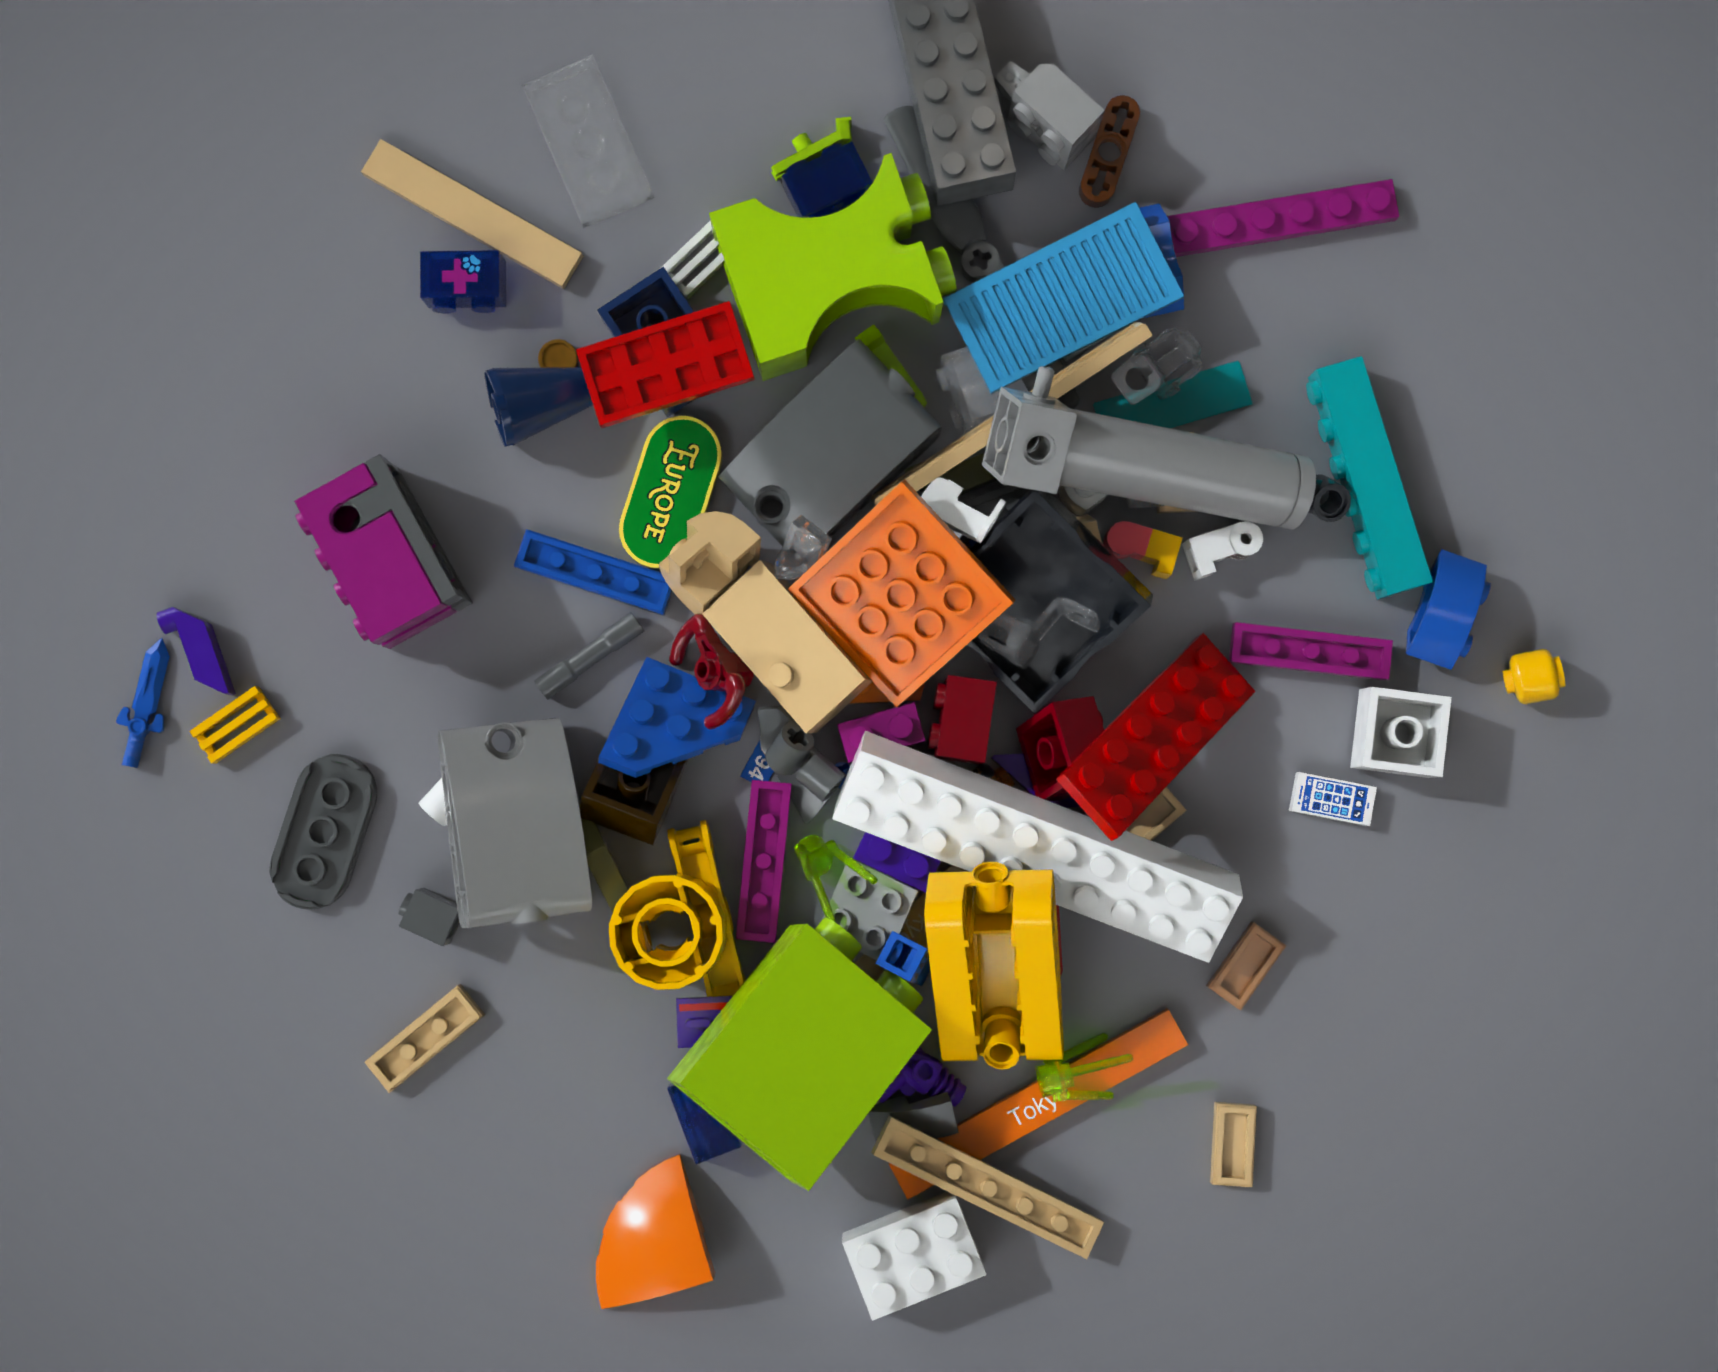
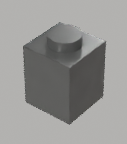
[398,888,460,946]

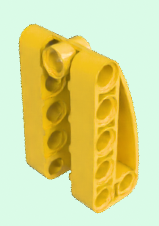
[924,862,1064,1070]

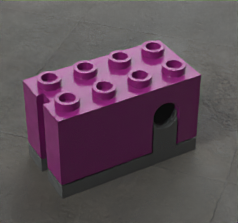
[294,454,473,649]

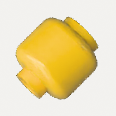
[1502,649,1566,704]

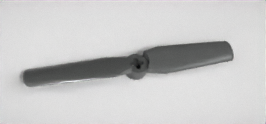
[884,106,1080,409]

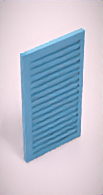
[943,202,1184,394]

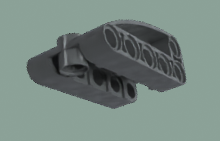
[719,339,942,564]

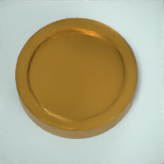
[538,339,578,368]

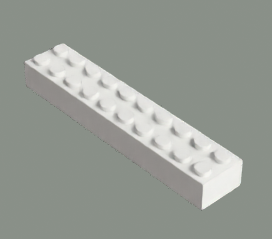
[832,731,1243,963]

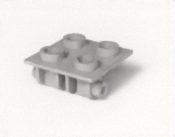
[823,857,919,960]

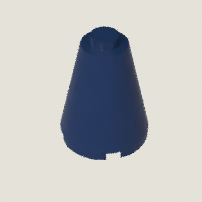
[484,367,593,447]

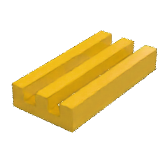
[189,686,281,764]

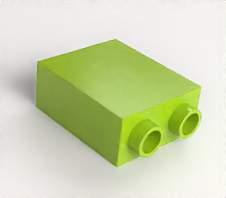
[667,917,932,1191]

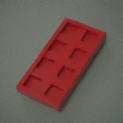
[576,301,755,428]

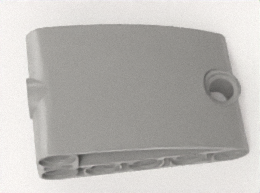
[438,718,592,928]

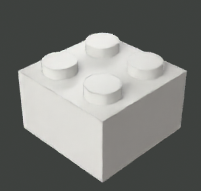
[1350,687,1452,778]

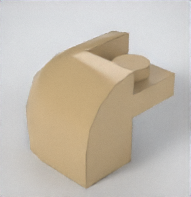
[659,511,761,614]

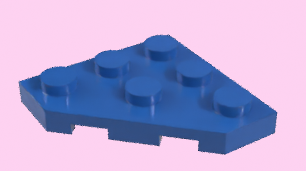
[598,657,756,778]

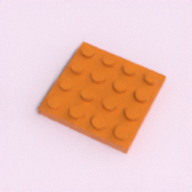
[787,479,1016,707]

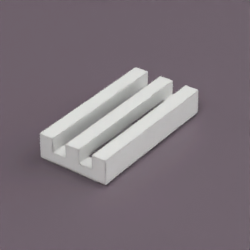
[661,221,724,300]

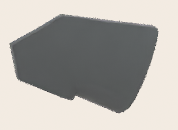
[758,705,846,824]

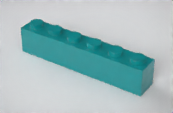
[1306,356,1433,600]

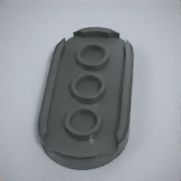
[269,754,377,909]

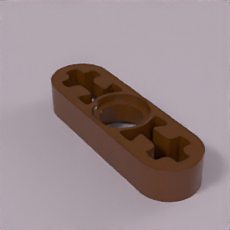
[1079,95,1140,208]

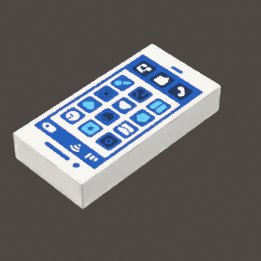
[1289,772,1377,826]

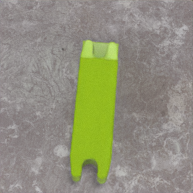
[771,116,852,181]
[855,324,927,407]

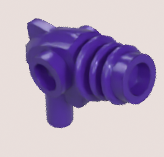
[879,1046,967,1107]

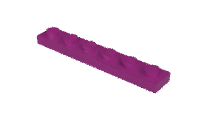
[1167,179,1400,257]

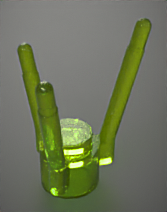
[794,835,878,922]
[1035,1033,1133,1103]

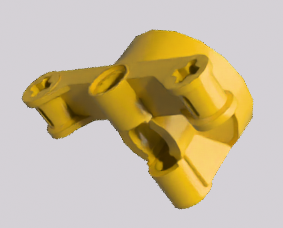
[608,820,746,997]

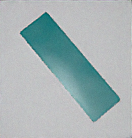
[1093,361,1252,428]

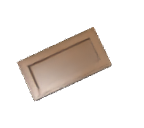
[1206,921,1287,1010]

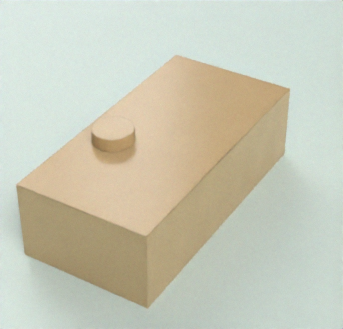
[702,560,872,734]

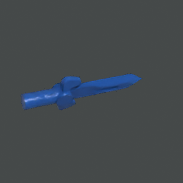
[116,638,170,768]

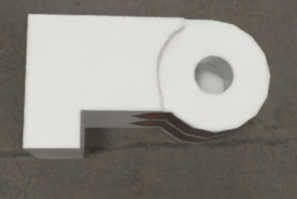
[1182,521,1263,581]

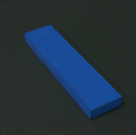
[514,529,672,616]

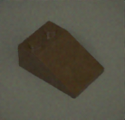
[580,759,688,845]

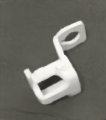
[921,477,1006,543]

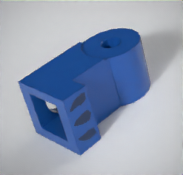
[875,931,930,986]

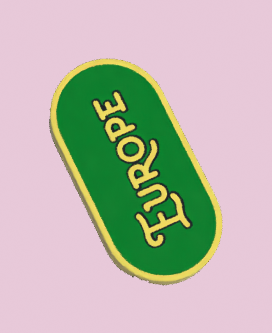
[619,416,722,570]

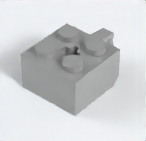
[994,61,1105,170]

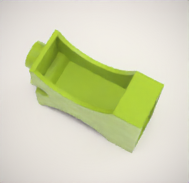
[709,153,957,381]

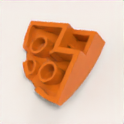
[596,1154,716,1309]

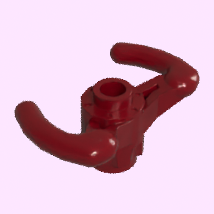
[669,614,754,730]

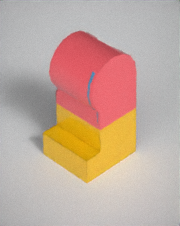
[1103,521,1183,579]

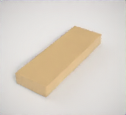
[364,984,485,1093]

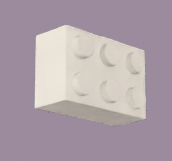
[842,1191,986,1321]

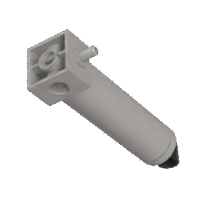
[982,366,1351,530]

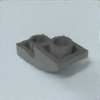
[868,1092,959,1141]

